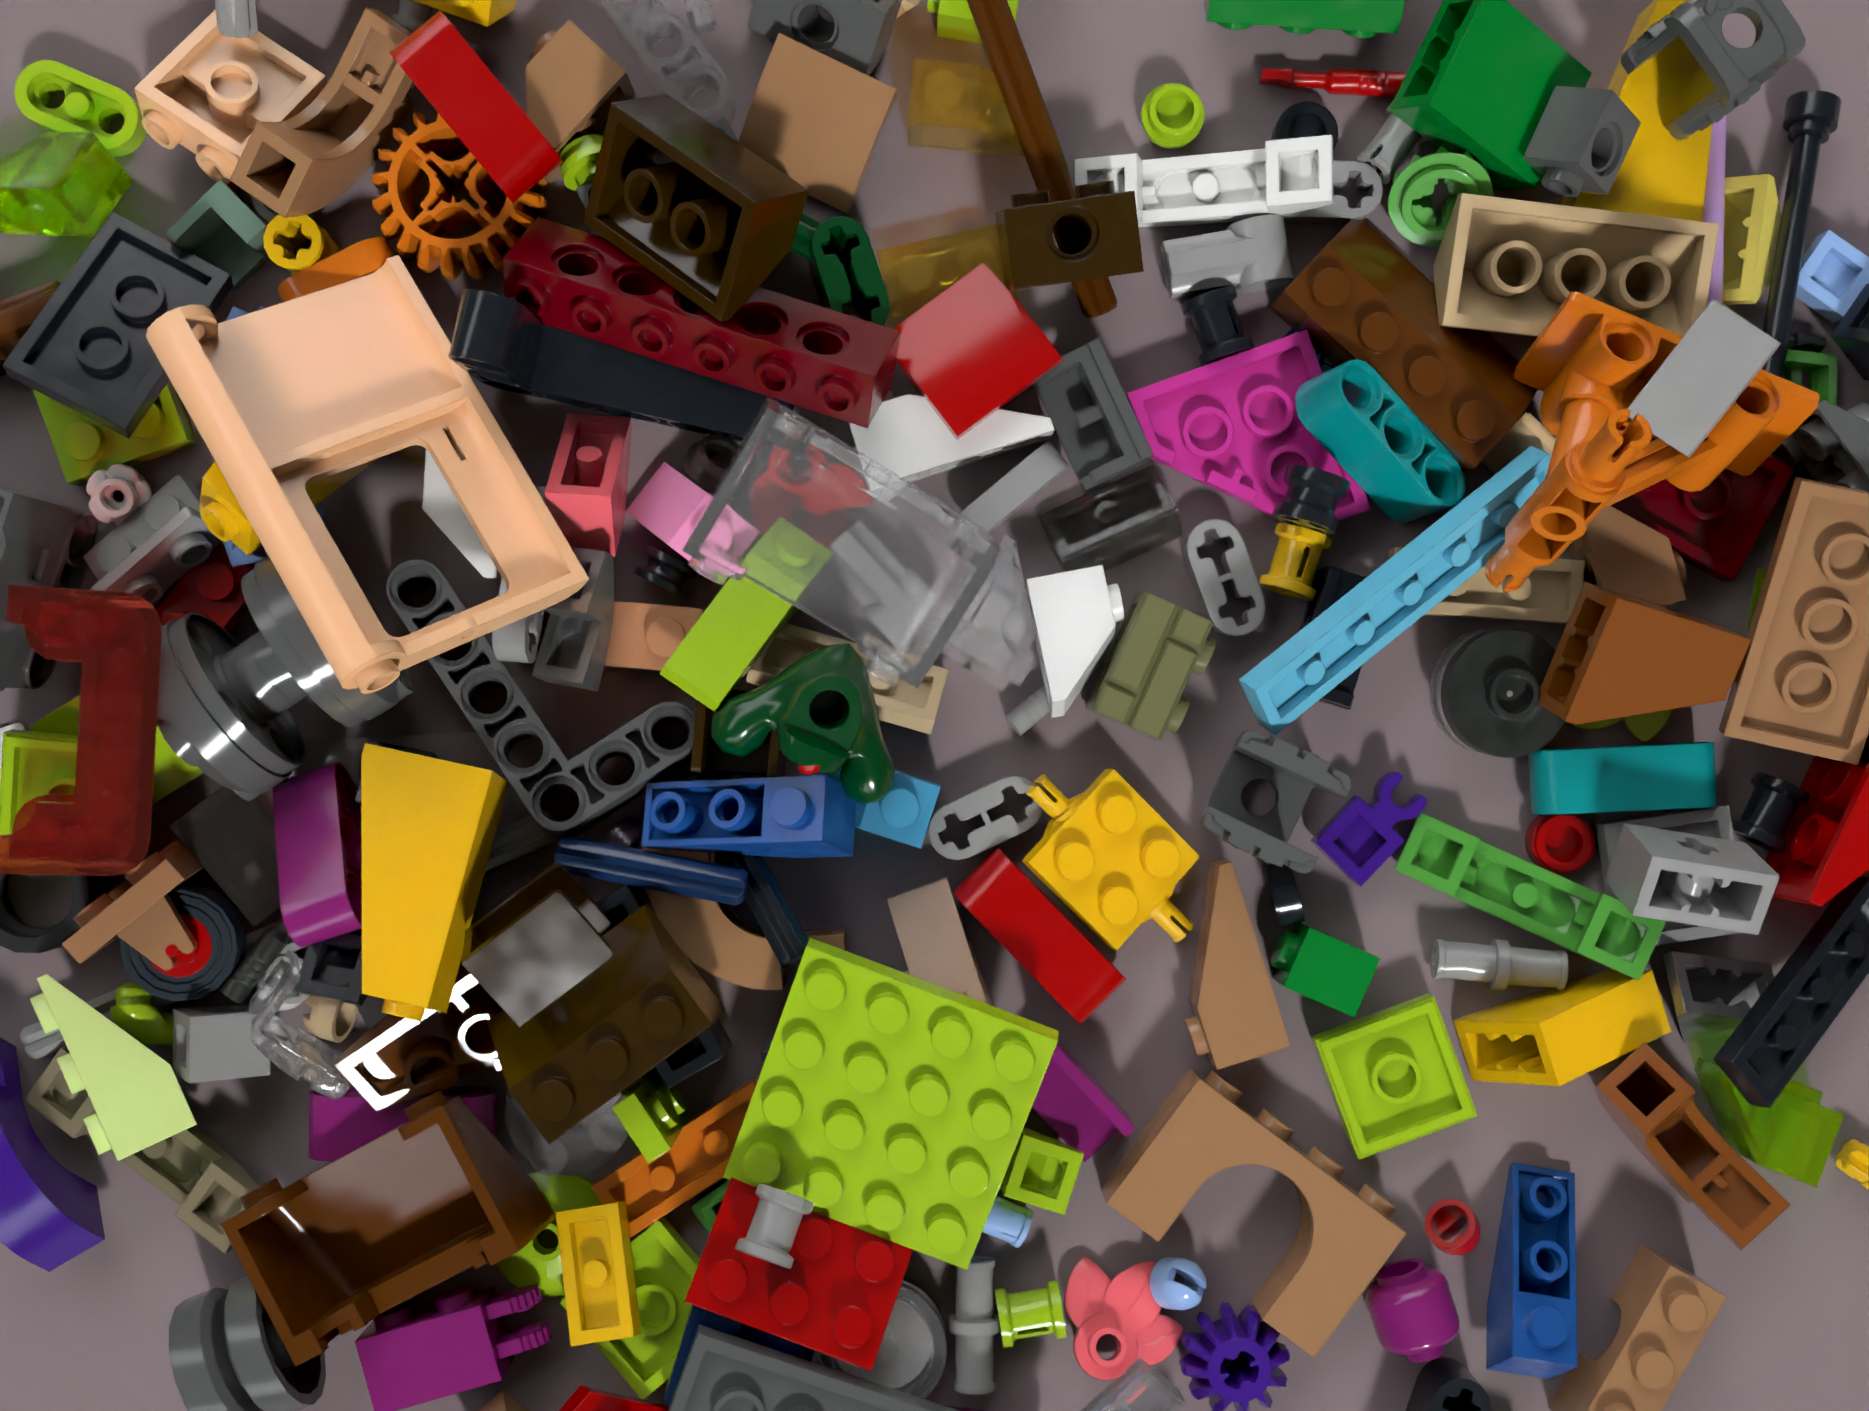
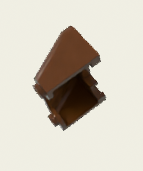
[221,1090,556,1367]

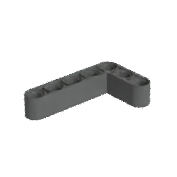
[386,560,695,839]

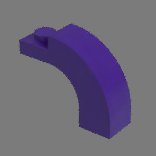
[0,1037,105,1272]

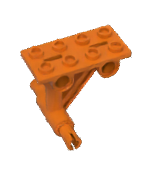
[1485,292,1820,592]

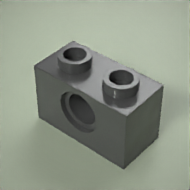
[748,0,902,76]

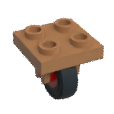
[62,836,246,1001]

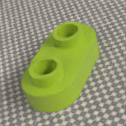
[14,60,147,157]

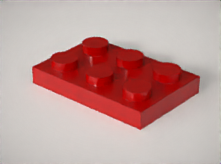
[684,1177,913,1371]

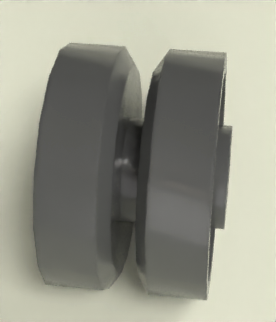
[169,1275,326,1411]

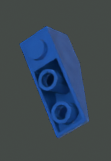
[642,775,856,858]
[1486,1163,1577,1379]

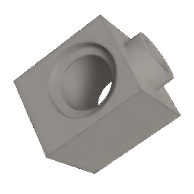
[173,1002,280,1083]

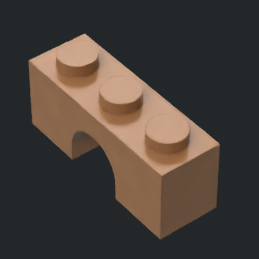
[1549,1244,1727,1411]

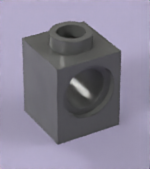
[1523,86,1641,197]

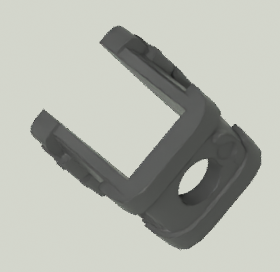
[1620,0,1805,140]
[1200,730,1352,874]

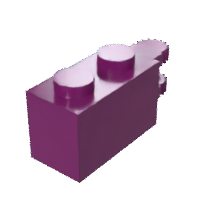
[355,1284,553,1411]

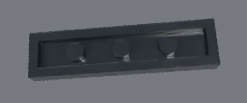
[1713,877,1869,1108]

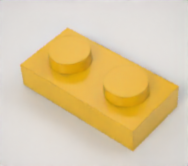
[555,1201,641,1346]

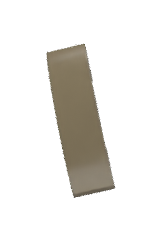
[24,1046,259,1254]

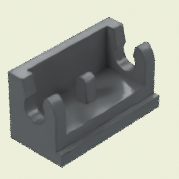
[1033,338,1154,492]

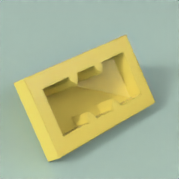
[1723,174,1781,305]

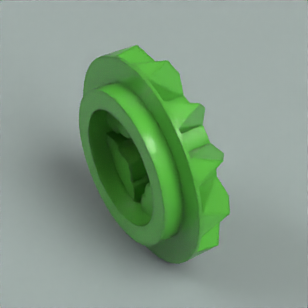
[1387,146,1493,247]

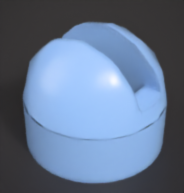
[1150,1257,1207,1311]

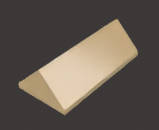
[1433,193,1720,337]

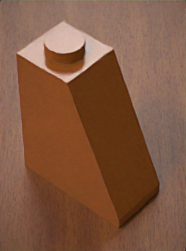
[1538,582,1751,725]

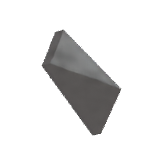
[1663,951,1774,1042]

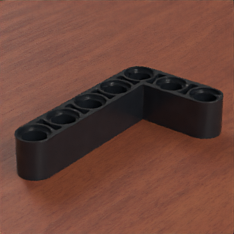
[448,289,794,448]

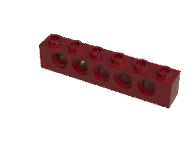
[503,217,901,428]

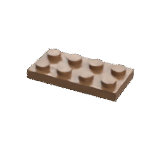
[1719,477,1869,765]

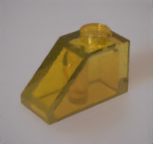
[908,58,1024,156]

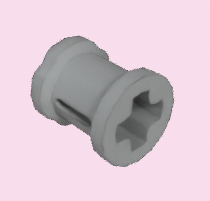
[735,1183,814,1269]

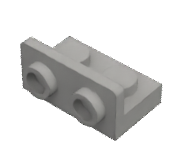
[83,473,223,618]

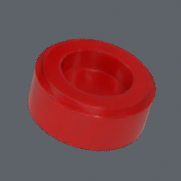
[1525,814,1595,875]

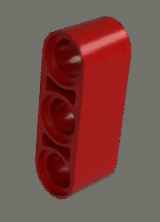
[389,11,563,203]
[953,848,1127,1024]

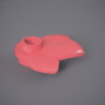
[1064,1257,1183,1380]

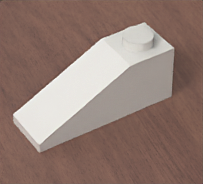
[848,390,1054,495]

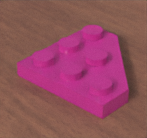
[1126,329,1371,521]

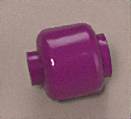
[1366,1258,1460,1363]

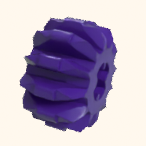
[1179,1302,1290,1411]

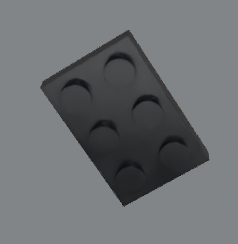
[3,212,233,439]

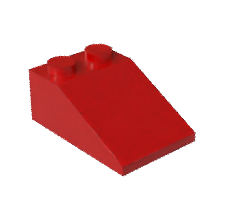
[1765,733,1869,907]

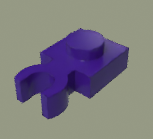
[1310,771,1427,886]

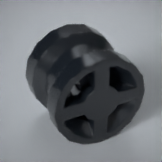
[1272,464,1350,534]

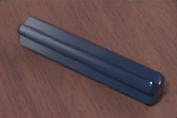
[554,836,748,905]

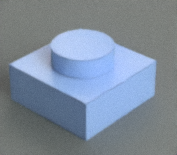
[1796,230,1869,323]

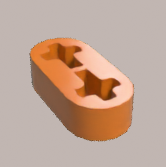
[277,237,395,302]

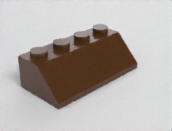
[1270,219,1538,473]

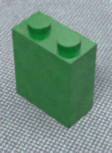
[1389,0,1592,191]

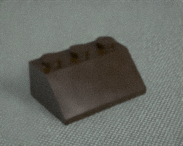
[584,94,809,322]
[487,903,725,1145]

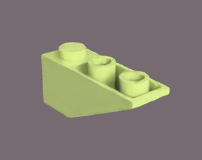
[30,974,197,1161]

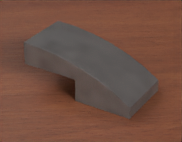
[532,547,614,691]

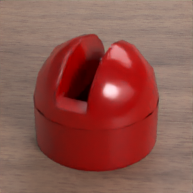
[1425,1199,1481,1255]

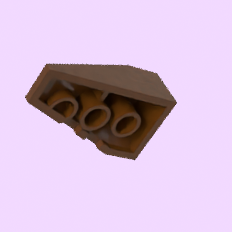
[335,958,503,1111]

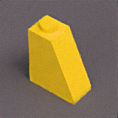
[1453,970,1672,1086]

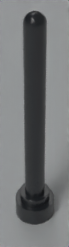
[1761,90,1841,378]

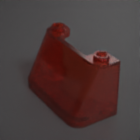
[0,585,163,876]

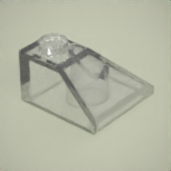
[936,535,1038,692]

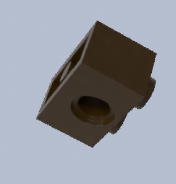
[995,181,1144,291]

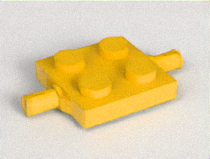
[1022,769,1200,950]

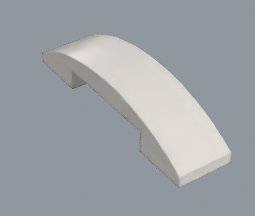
[1075,135,1334,227]

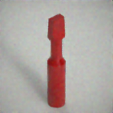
[1259,67,1405,98]

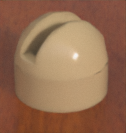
[302,995,358,1043]

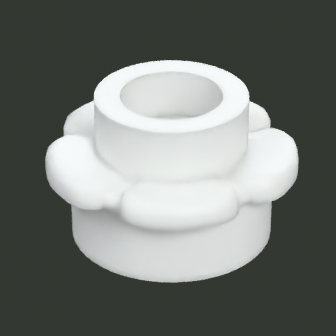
[86,464,152,526]

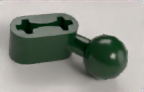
[790,213,890,327]

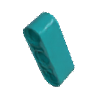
[1295,359,1465,523]
[1528,742,1717,814]

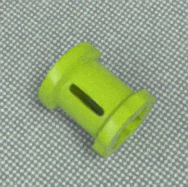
[995,1280,1067,1348]

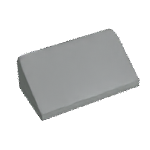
[1627,299,1781,457]

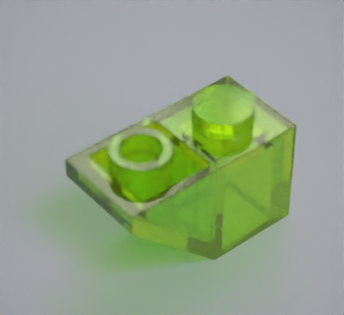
[0,132,133,237]
[1694,1057,1844,1187]

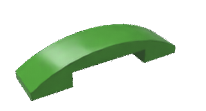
[1394,813,1666,980]

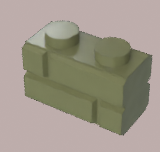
[1085,591,1216,740]

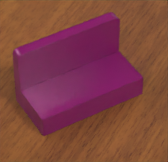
[1032,1023,1136,1162]

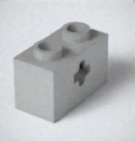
[1605,823,1780,935]

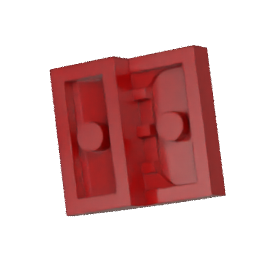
[893,263,1063,440]

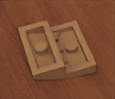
[738,33,899,214]

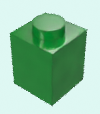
[1270,923,1380,1018]

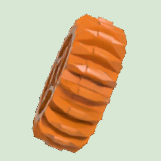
[371,111,548,280]

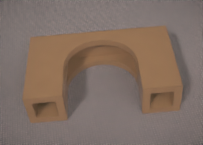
[1101,1067,1407,1358]

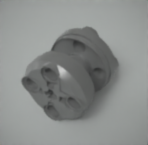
[129,556,415,801]

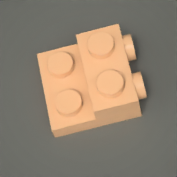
[134,9,327,184]

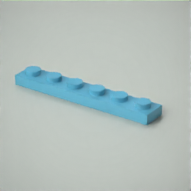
[1239,446,1551,735]

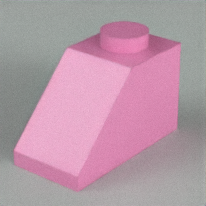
[626,462,762,587]

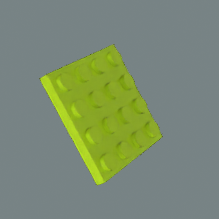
[723,938,1059,1270]

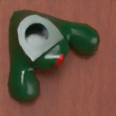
[711,643,895,805]

